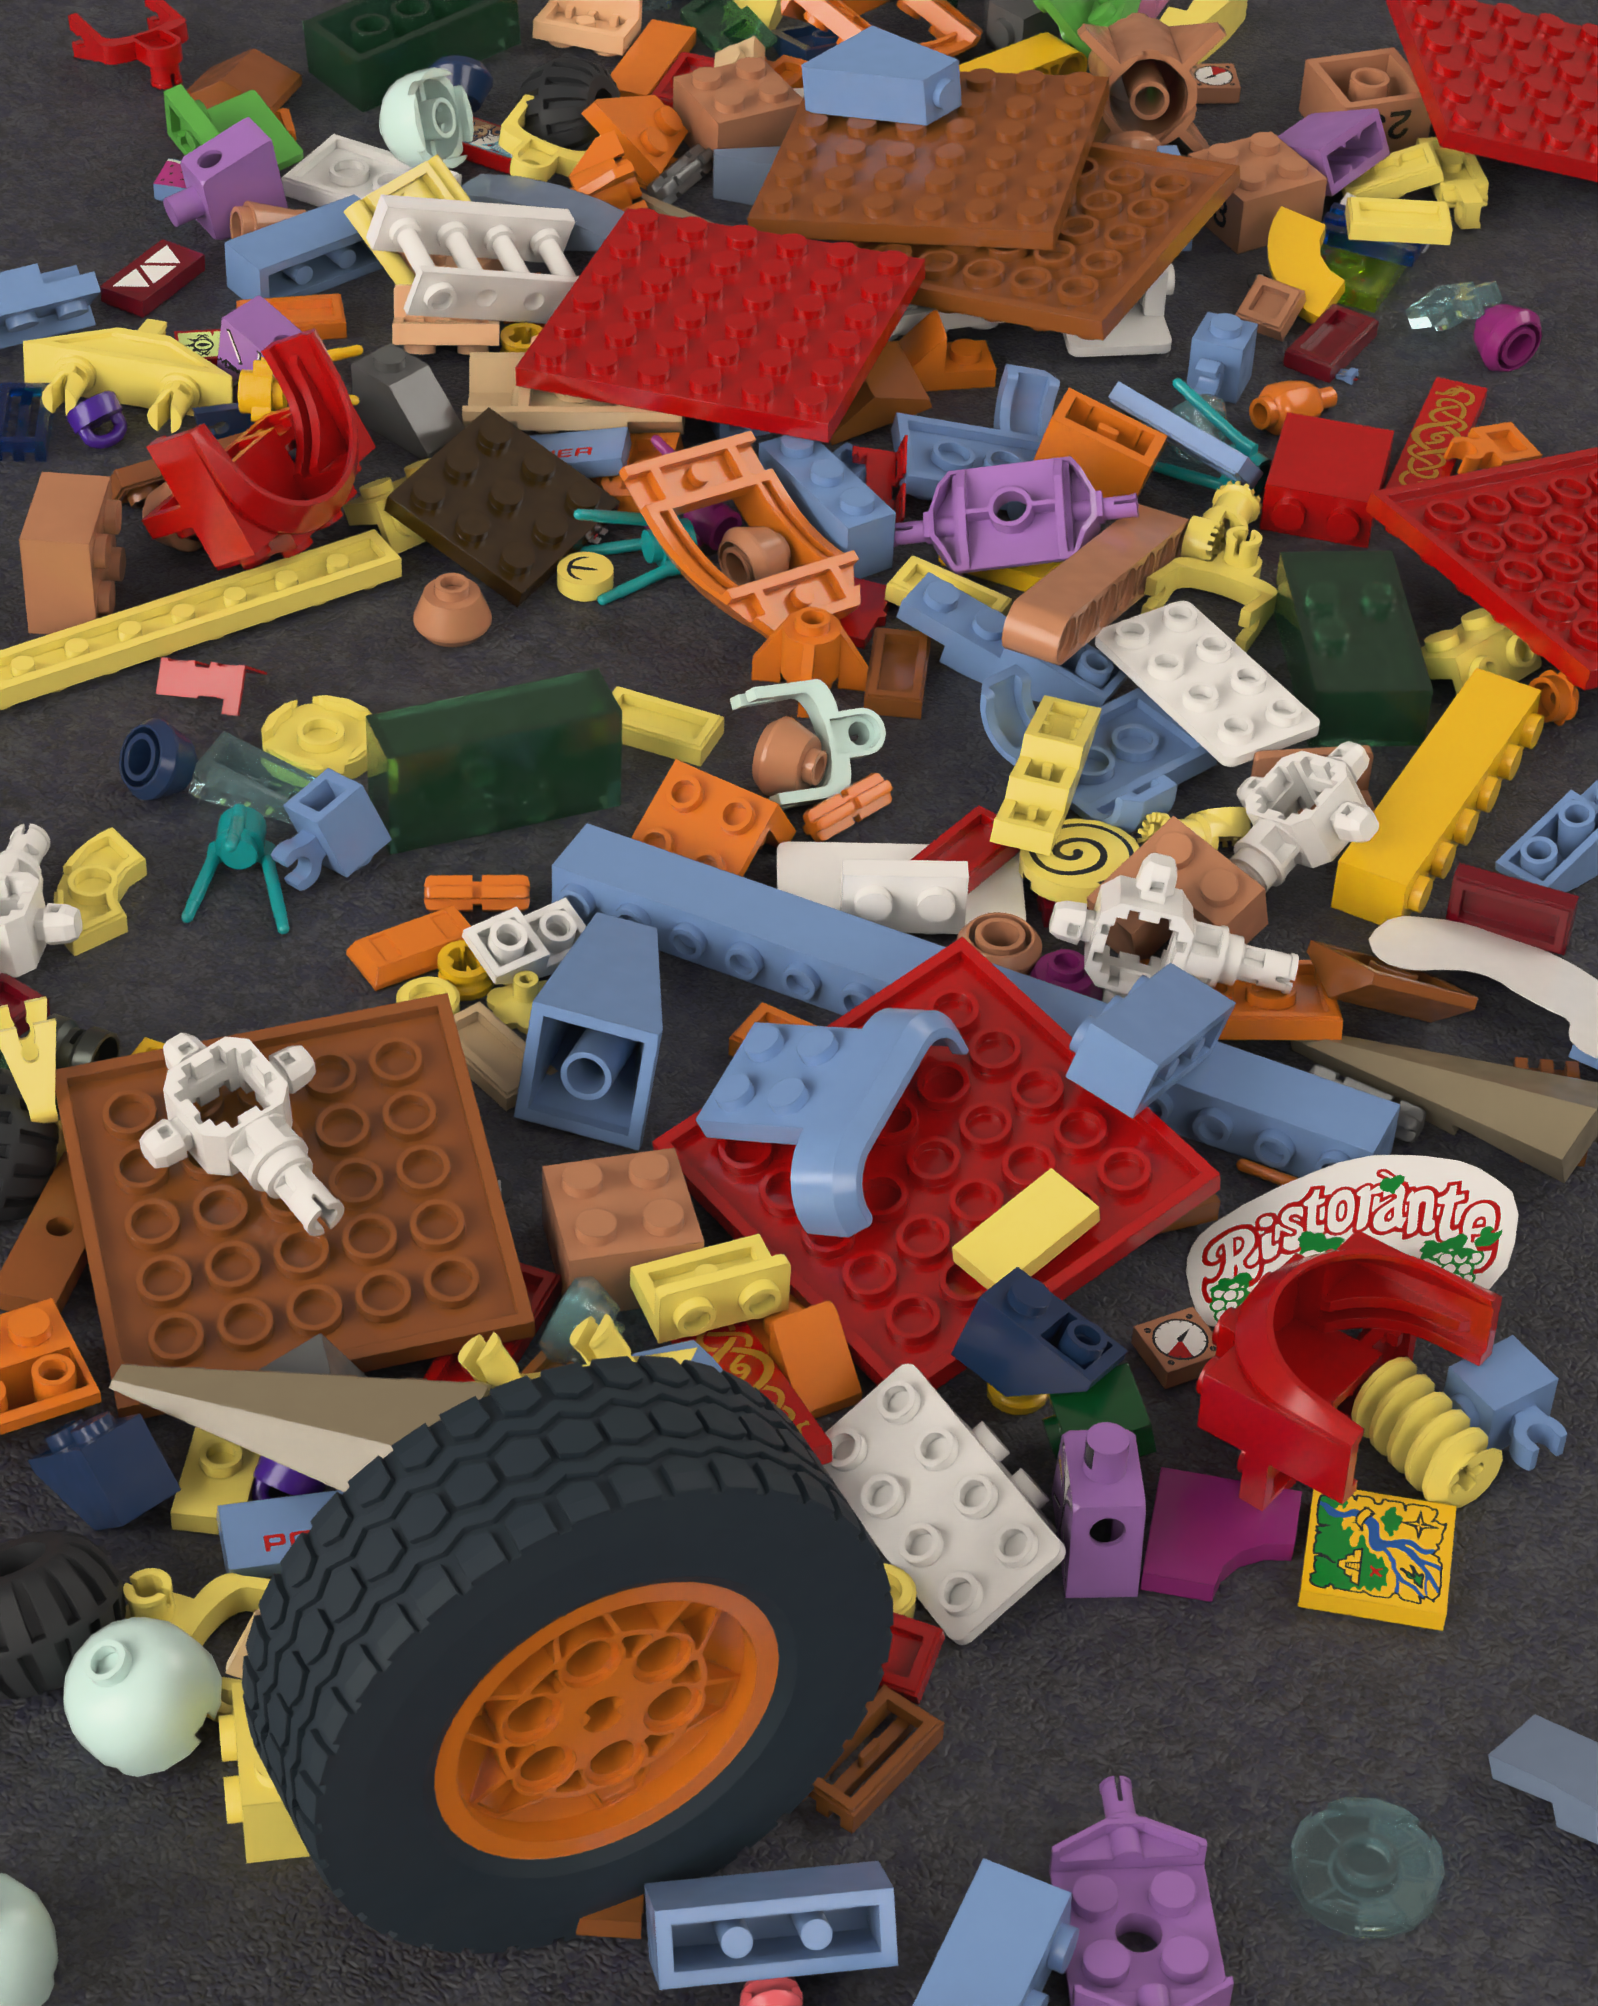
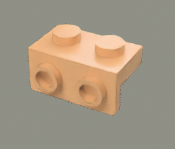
[532,0,643,57]
[392,284,500,355]

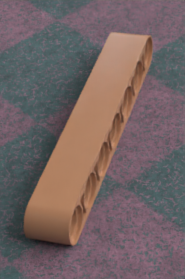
[1002,504,1190,665]

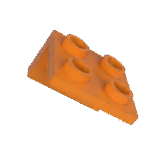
[631,759,796,877]

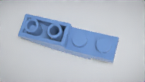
[896,572,1128,707]
[1495,779,1598,892]

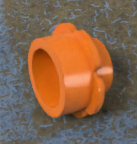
[1528,669,1579,726]

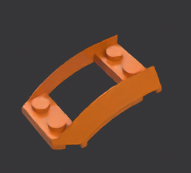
[781,0,983,57]
[618,431,861,639]

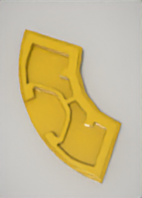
[1267,206,1345,324]

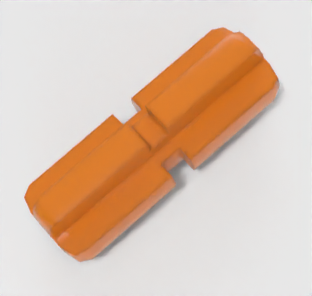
[802,773,893,842]
[424,874,530,912]

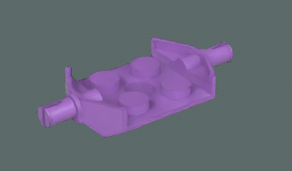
[894,456,1139,577]
[1049,1776,1234,2006]

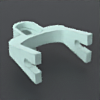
[730,679,886,810]

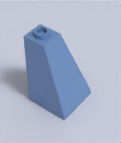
[514,912,663,1151]

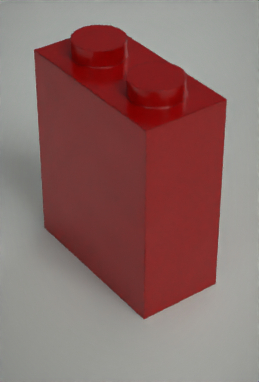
[1259,412,1394,549]

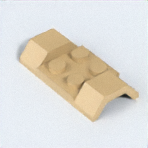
[462,352,685,434]

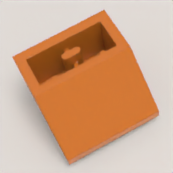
[1033,388,1168,498]
[0,1298,102,1435]

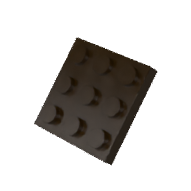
[384,407,620,607]

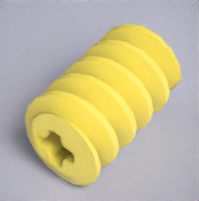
[1351,1357,1503,1509]

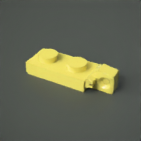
[1416,137,1489,230]

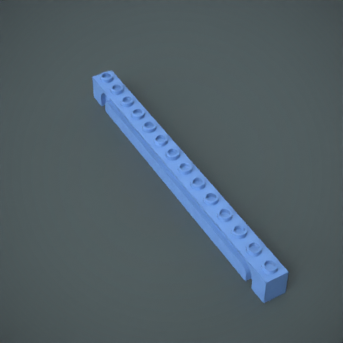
[552,823,1400,1177]

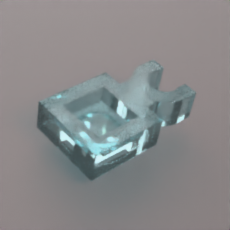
[1405,281,1503,331]

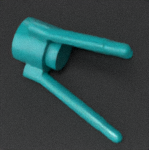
[1153,378,1273,496]
[574,509,697,606]
[181,804,290,935]

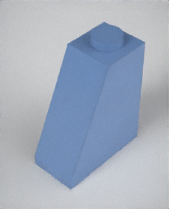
[801,26,962,126]

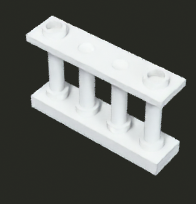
[366,194,579,324]

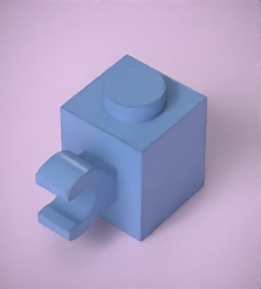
[1187,312,1258,404]
[271,768,392,891]
[1444,1335,1567,1471]

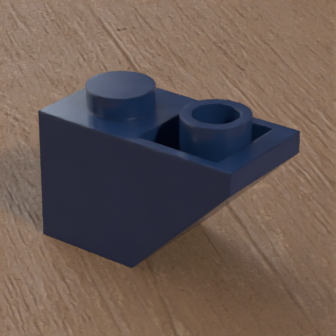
[951,1267,1128,1397]
[28,1411,181,1531]

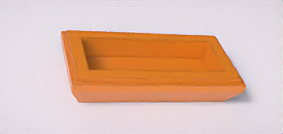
[346,905,471,991]

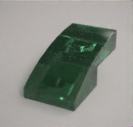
[680,0,777,53]

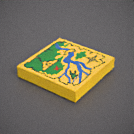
[1298,1489,1457,1631]

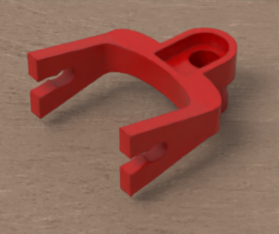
[68,0,189,89]

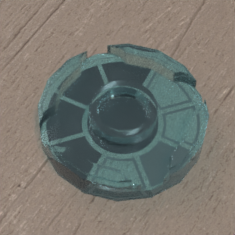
[1288,1797,1445,1938]

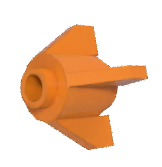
[569,130,648,212]
[751,607,869,718]

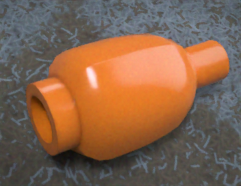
[1249,381,1338,436]

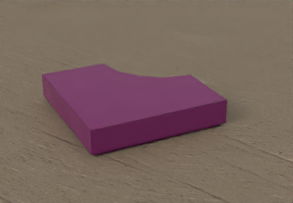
[1140,1467,1302,1602]

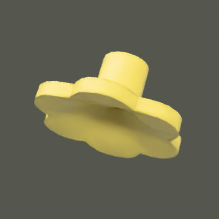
[487,970,547,1034]

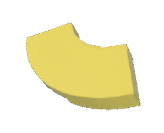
[54,827,147,957]

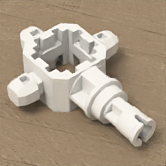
[1230,741,1379,893]
[0,824,82,978]
[1049,853,1299,1003]
[139,1033,345,1236]

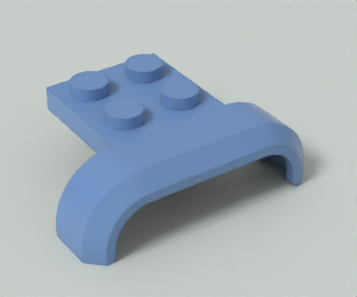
[891,364,1060,521]
[980,664,1217,834]
[696,1008,969,1238]

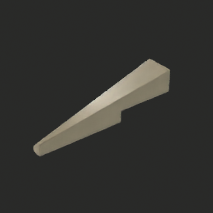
[1290,1035,1598,1184]
[109,1363,493,1492]

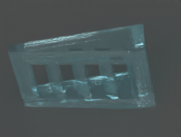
[189,731,316,824]

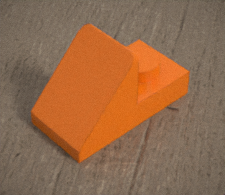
[898,310,997,392]
[746,1294,862,1419]

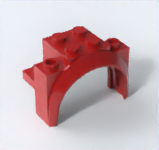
[142,328,376,571]
[1196,1230,1502,1511]

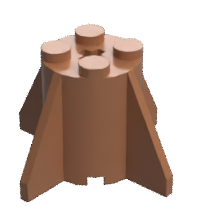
[1077,12,1226,152]

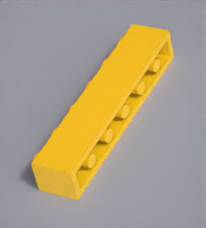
[1331,668,1544,925]

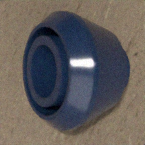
[429,55,494,113]
[119,718,198,801]

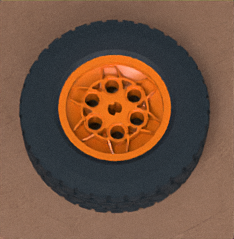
[242,1356,893,1954]

